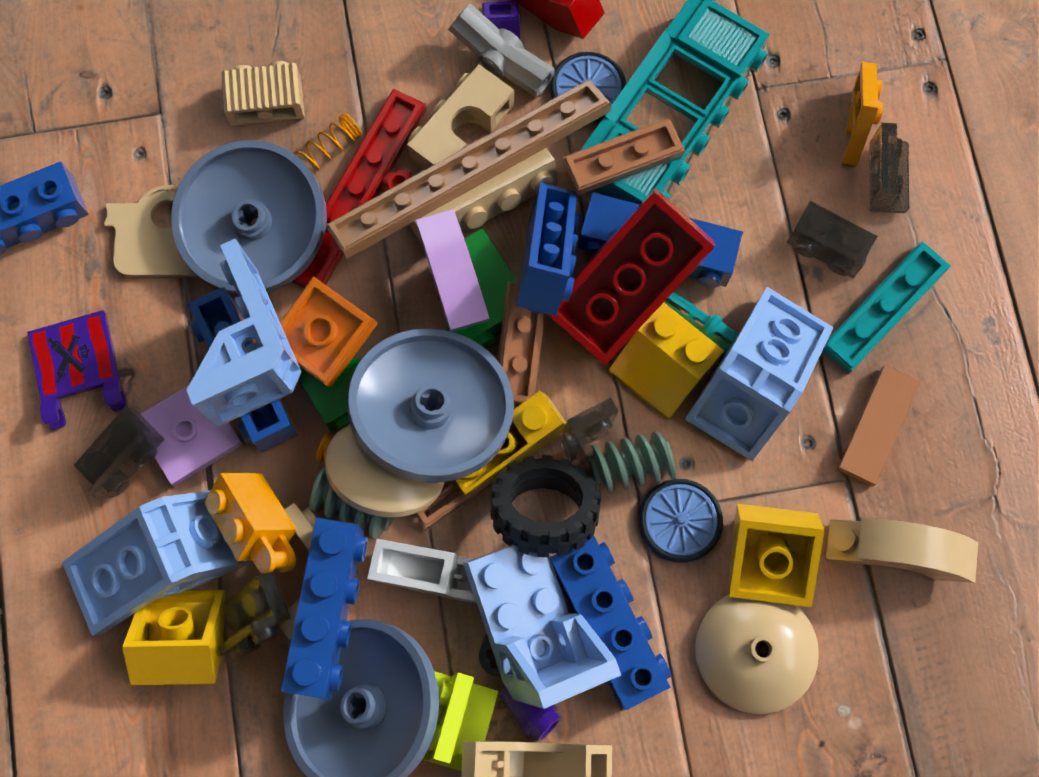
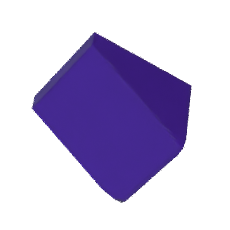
[482,1,520,39]

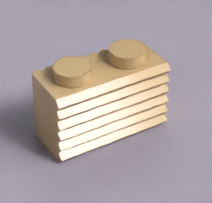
[221,61,305,126]

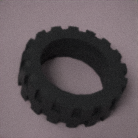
[490,455,601,557]

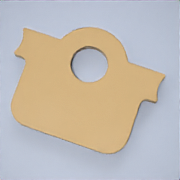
[104,185,199,278]

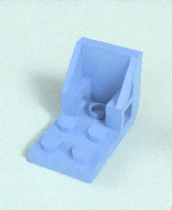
[186,239,301,427]
[685,287,833,461]
[62,490,251,636]
[463,545,621,709]

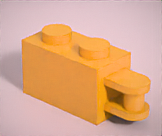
[204,473,296,574]

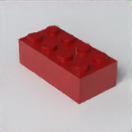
[548,188,715,365]

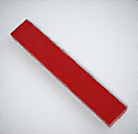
[292,89,426,288]

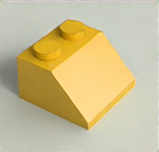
[608,303,724,420]
[729,503,825,607]
[122,590,225,685]

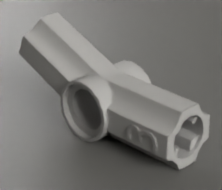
[448,3,555,98]

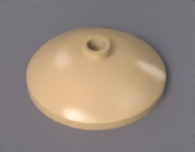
[325,424,445,517]
[695,595,819,714]

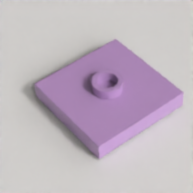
[132,385,244,487]

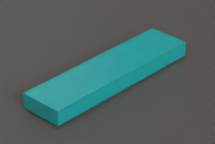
[822,241,951,374]

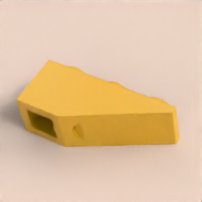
[456,390,570,495]

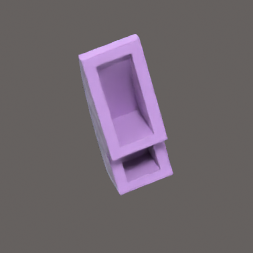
[416,209,490,332]

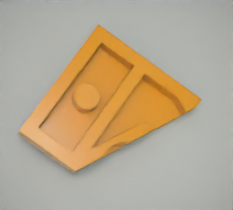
[842,61,883,166]

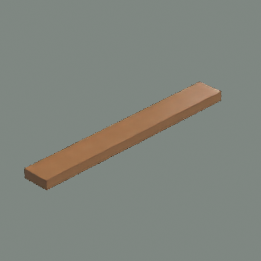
[326,79,611,259]

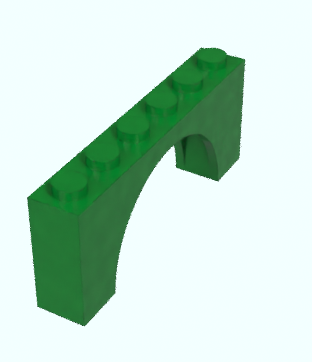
[299,228,518,433]

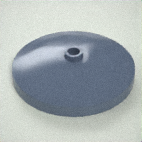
[171,140,327,294]
[348,329,514,483]
[283,619,439,777]

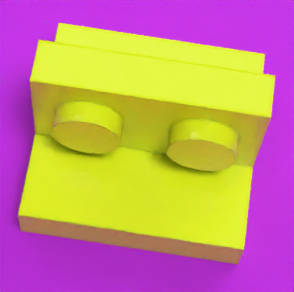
[422,671,498,772]

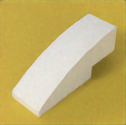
[367,539,477,604]

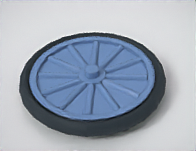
[550,52,626,123]
[639,479,723,563]

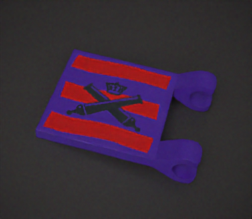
[27,310,128,430]

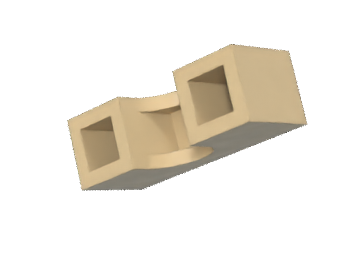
[407,64,514,171]

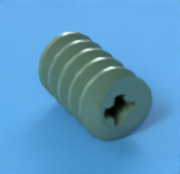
[588,431,676,493]
[309,465,395,539]

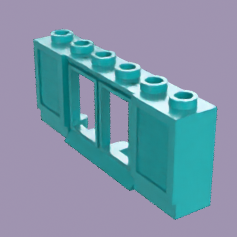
[580,0,770,205]

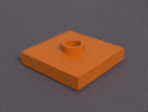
[280,277,378,388]

